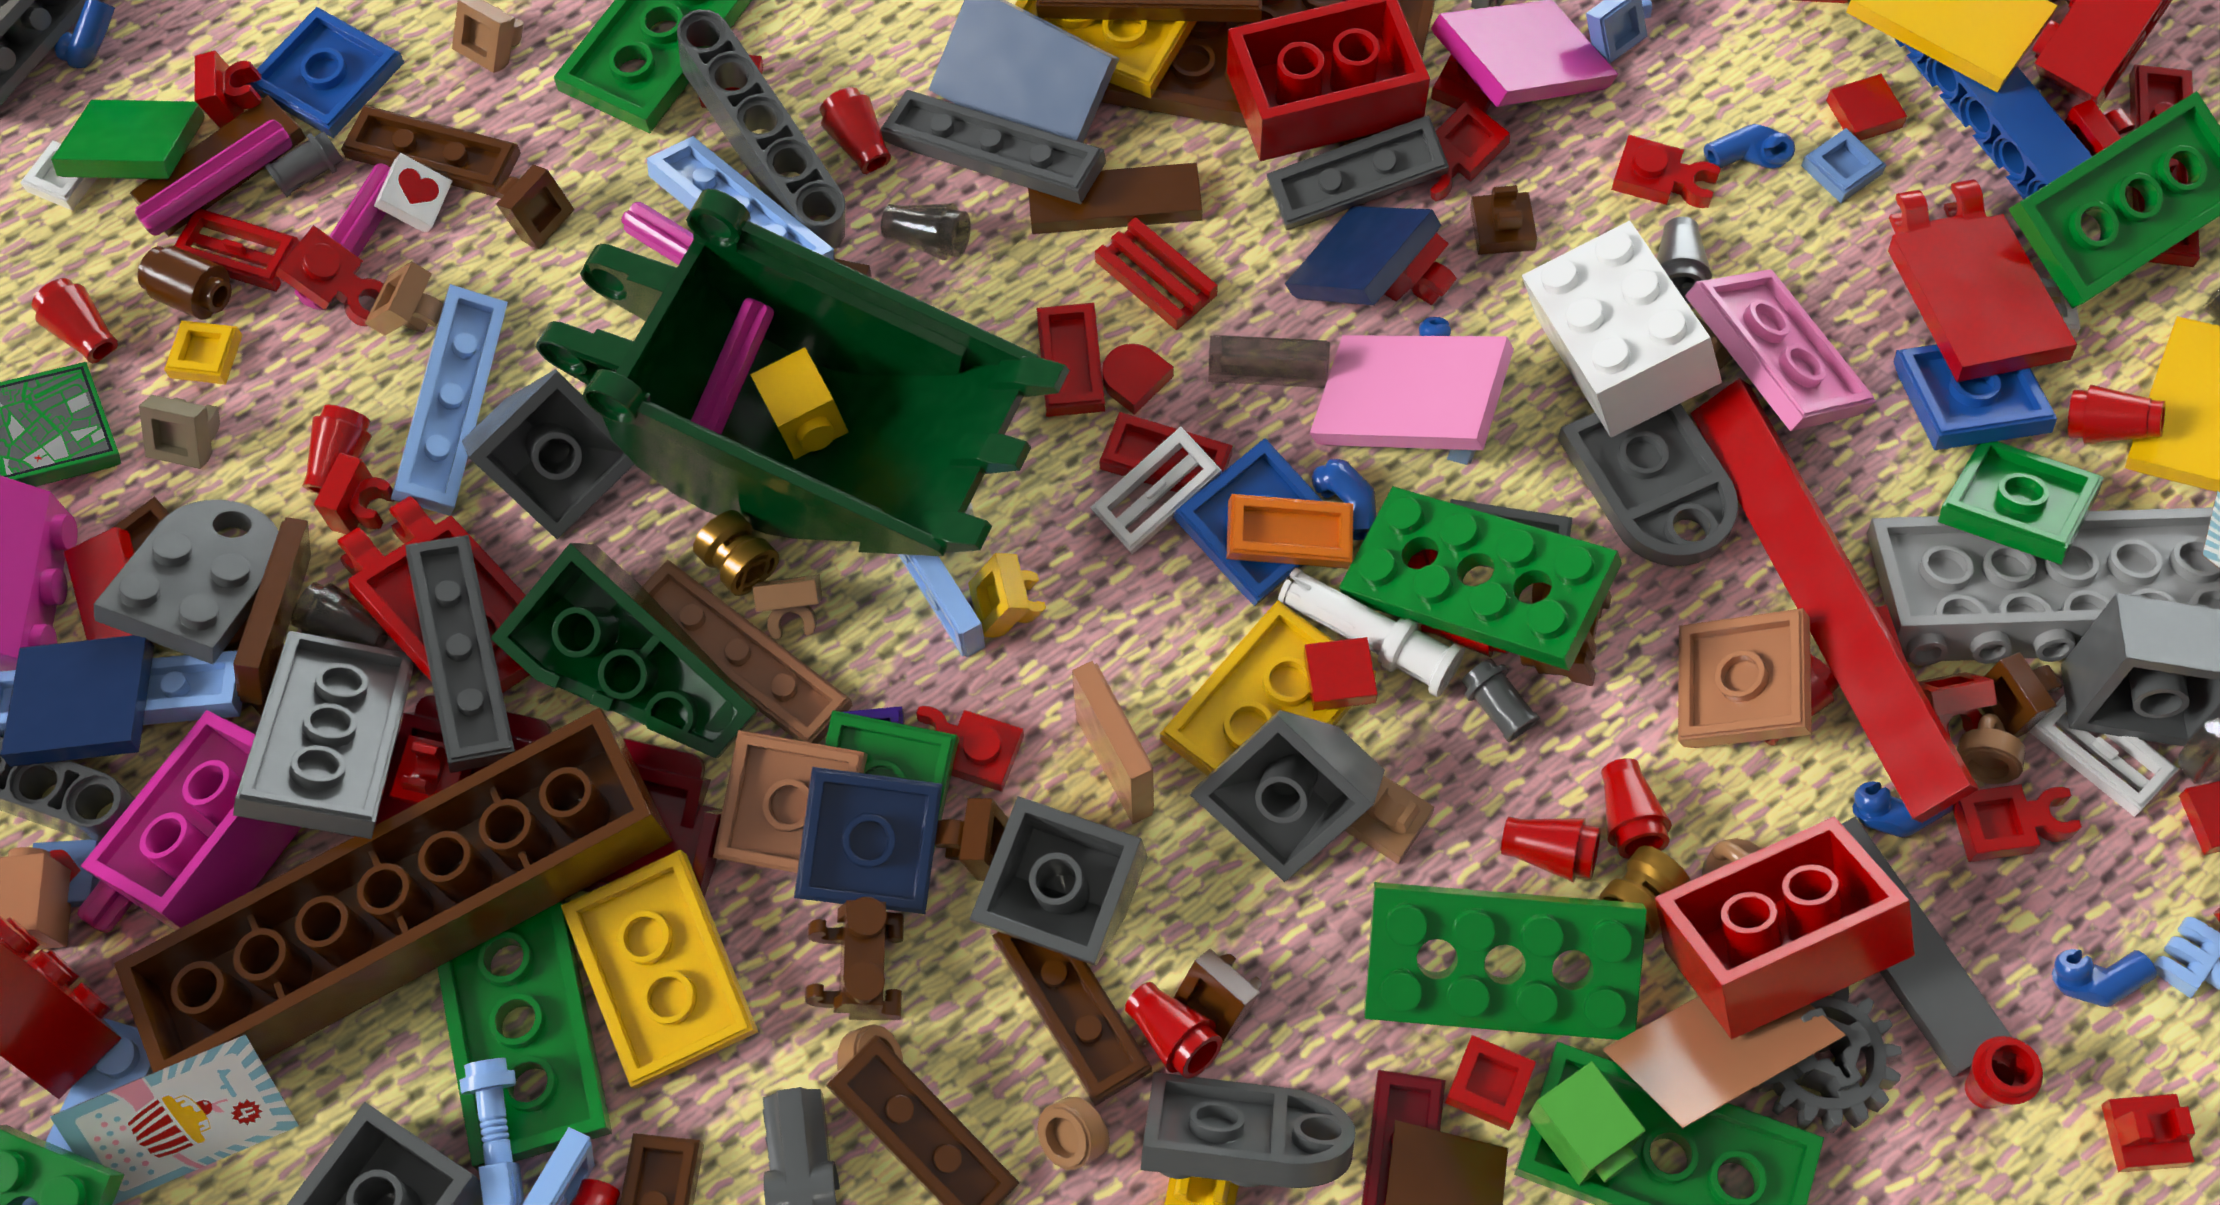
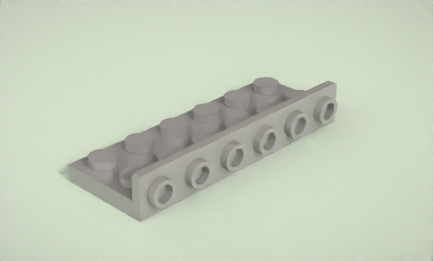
[1867,507,2220,666]

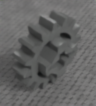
[1755,986,1902,1133]

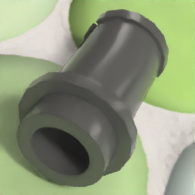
[265,131,344,197]
[1462,658,1540,742]

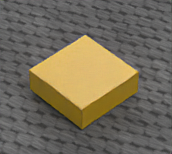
[164,320,243,385]

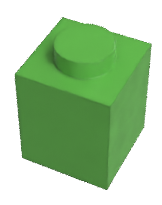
[1527,1061,1646,1186]

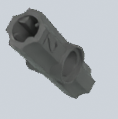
[763,1087,840,1205]

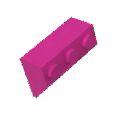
[0,476,78,671]
[81,710,302,930]

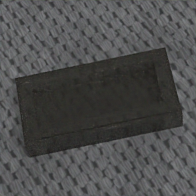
[1208,335,1330,388]

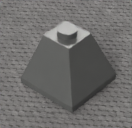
[462,369,634,539]
[1190,710,1385,882]

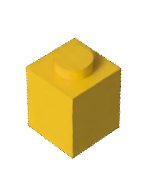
[750,347,849,460]

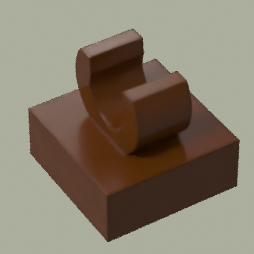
[495,164,575,249]
[1470,185,1538,255]
[1981,652,2063,738]
[935,798,1008,881]
[1174,949,1262,1044]

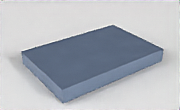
[928,0,1119,143]

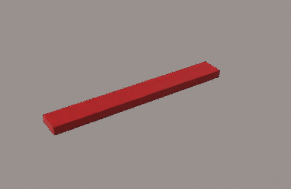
[1691,378,1979,823]

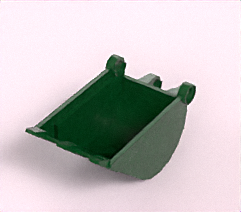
[536,189,1070,556]

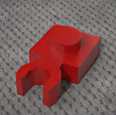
[1430,99,1510,202]
[1611,135,1721,208]
[276,225,384,327]
[916,706,1024,792]
[1953,784,2082,862]

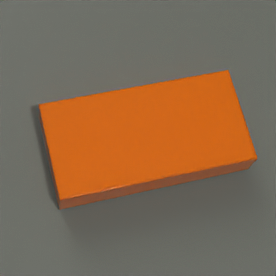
[1226,494,1353,569]

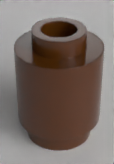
[137,246,232,320]

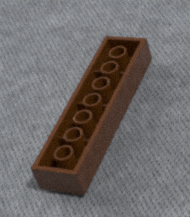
[114,707,673,1073]

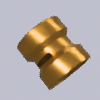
[693,510,779,596]
[1599,845,1691,939]

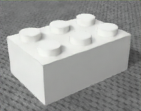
[1522,221,1722,438]

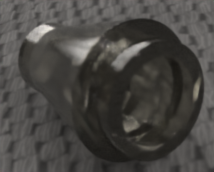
[881,203,971,260]
[291,582,390,648]

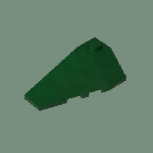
[490,543,759,758]

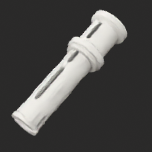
[1278,568,1465,697]

